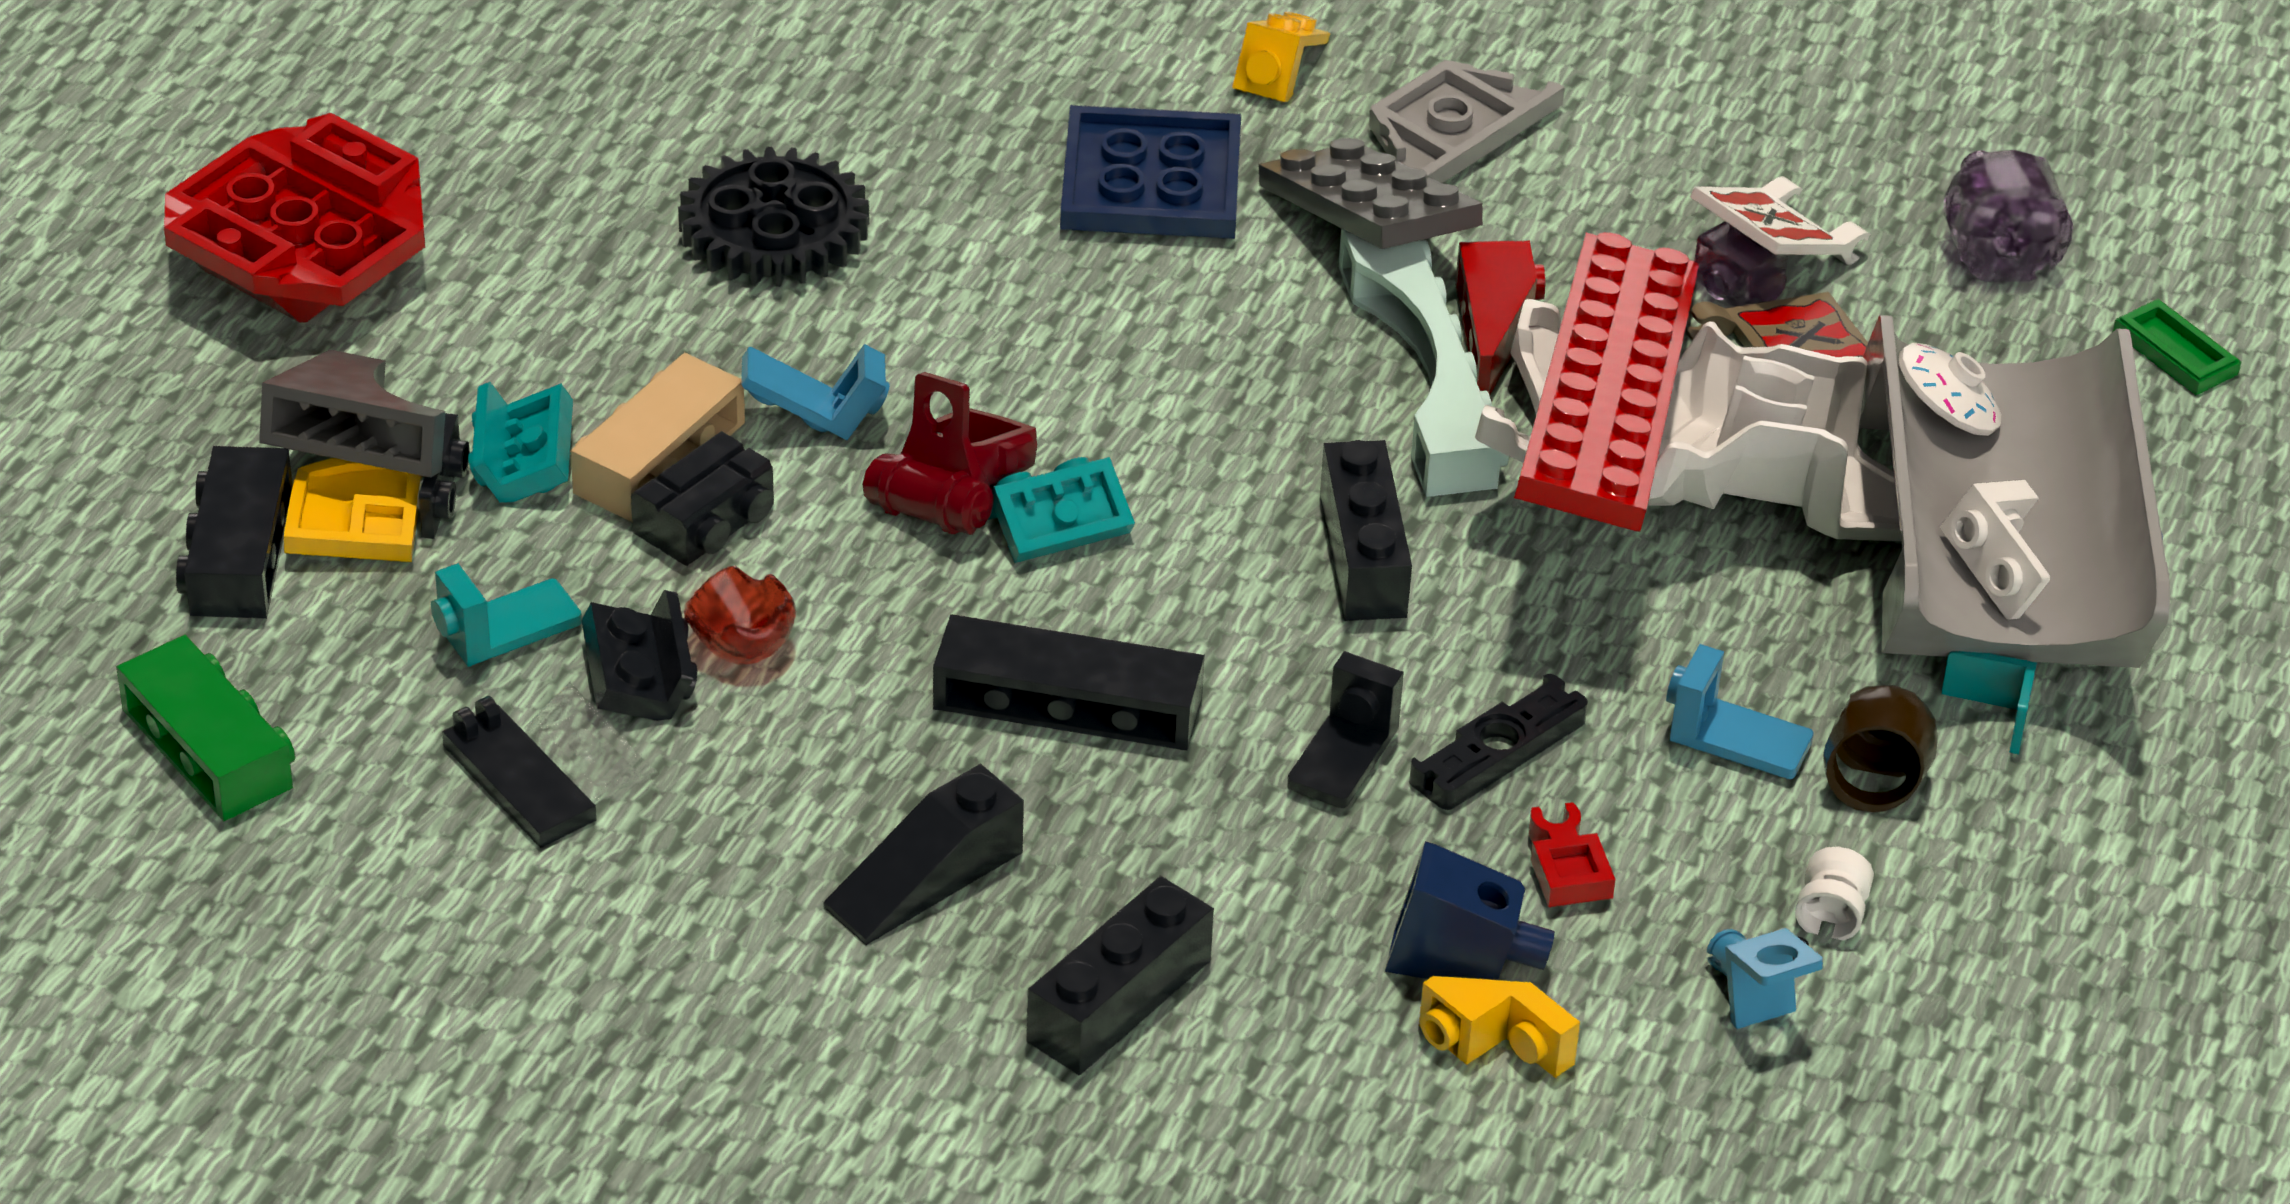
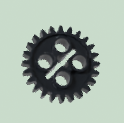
[678,147,869,287]

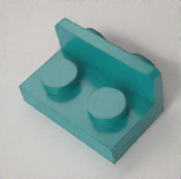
[988,457,1135,563]

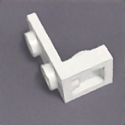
[1940,480,2050,620]

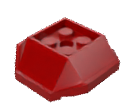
[164,113,425,323]

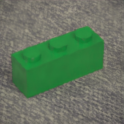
[116,634,296,822]

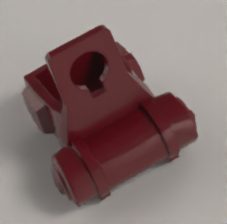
[862,372,1037,535]

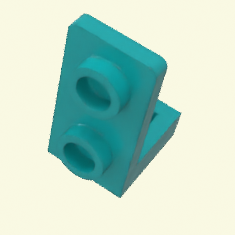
[431,563,582,667]

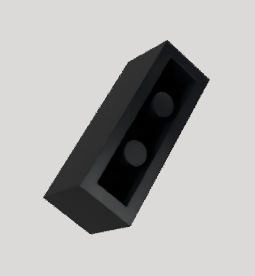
[1320,440,1412,621]
[176,446,293,619]
[1026,876,1214,1076]

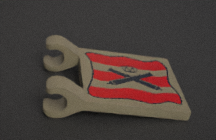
[1687,292,1868,357]

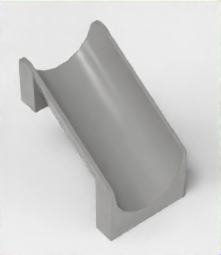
[1860,315,2170,668]

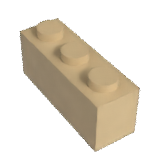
[570,352,745,522]

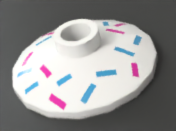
[1898,343,2001,436]

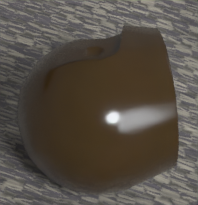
[1823,685,1938,812]

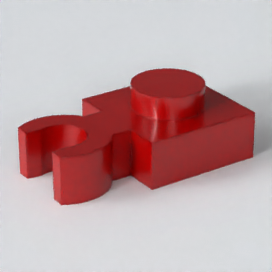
[1529,802,1616,907]

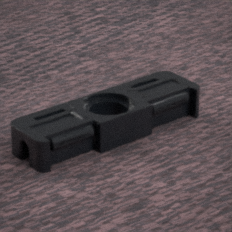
[1409,674,1588,810]

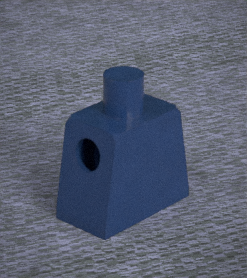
[1385,841,1555,980]

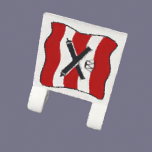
[1690,177,1871,266]

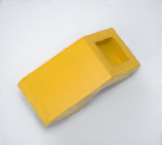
[1419,976,1580,1078]

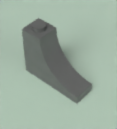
[259,350,446,477]

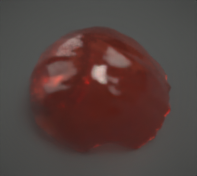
[684,566,797,665]

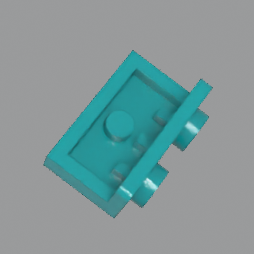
[468,382,573,503]

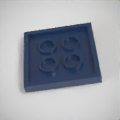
[1060,105,1241,239]

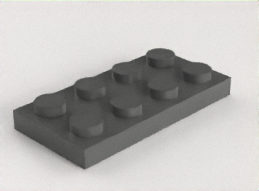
[1258,138,1483,249]

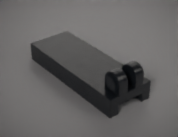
[442,696,597,848]

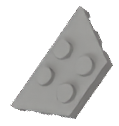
[1369,60,1565,183]

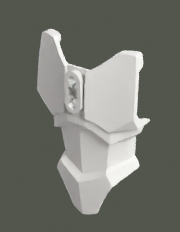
[1475,299,1901,541]

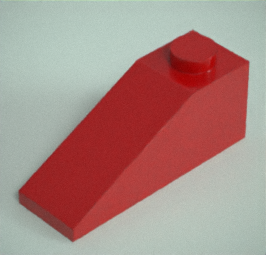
[1455,241,1545,395]

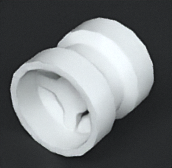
[1795,847,1874,941]

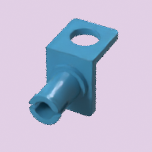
[1707,928,1823,1029]

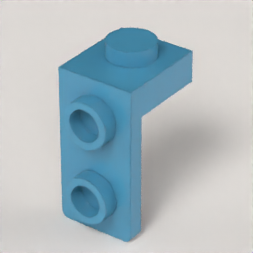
[741,344,890,441]
[1666,644,1814,779]

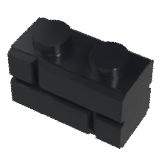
[631,431,774,566]

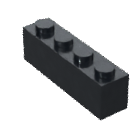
[933,614,1205,751]

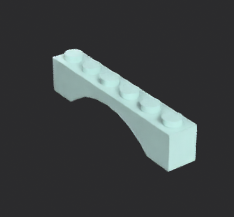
[1339,229,1509,497]

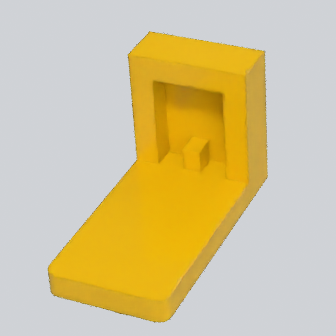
[1232,12,1330,102]

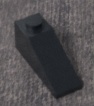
[824,763,1024,945]

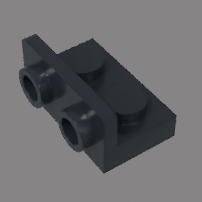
[581,590,697,721]

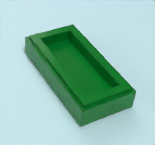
[2113,299,2242,395]

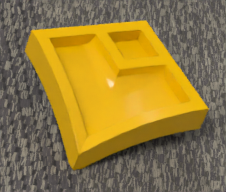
[284,458,423,562]

